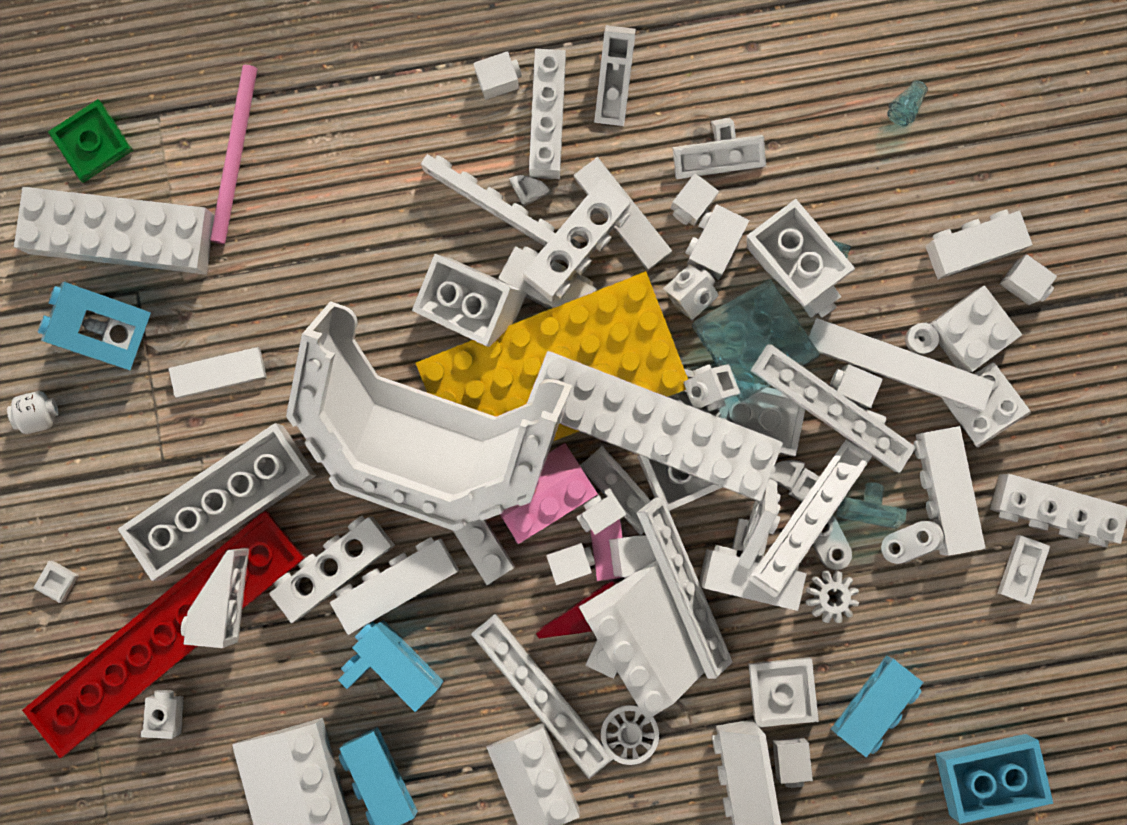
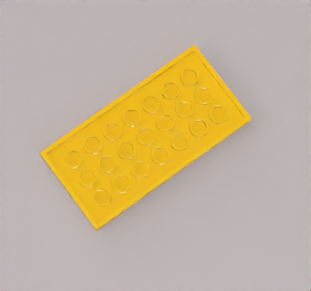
[416,271,688,441]

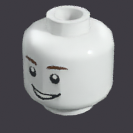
[7,391,58,434]

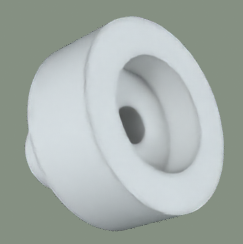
[905,323,939,355]

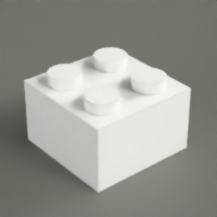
[930,285,1022,373]

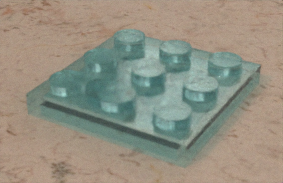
[692,279,820,402]

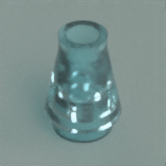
[887,80,928,126]

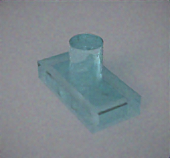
[837,483,907,529]

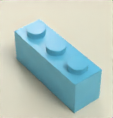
[831,656,924,758]
[339,727,418,825]

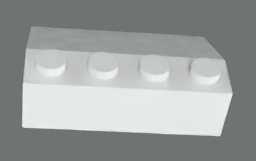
[579,560,704,720]
[232,718,352,825]
[712,720,781,825]

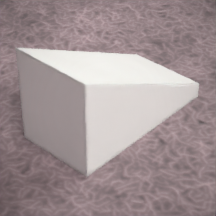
[711,118,736,141]

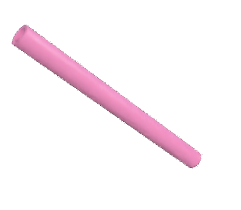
[210,65,258,244]

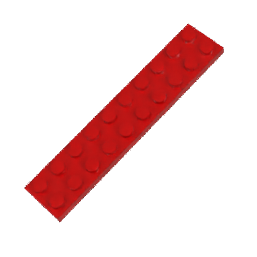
[22,511,305,759]

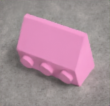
[500,443,598,544]

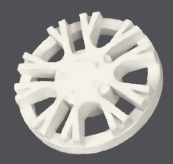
[601,705,659,765]

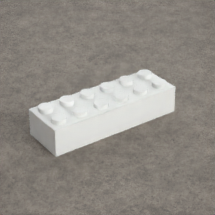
[14,187,215,275]
[118,423,316,581]

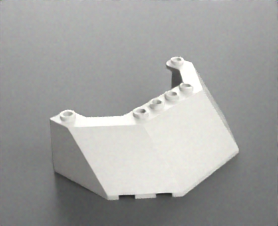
[286,301,572,531]

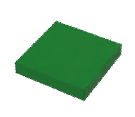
[48,99,134,183]

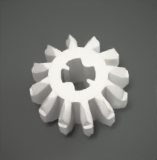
[806,571,859,623]

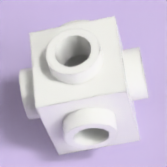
[663,264,719,320]
[683,364,740,412]

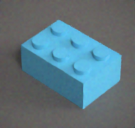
[935,734,1053,824]

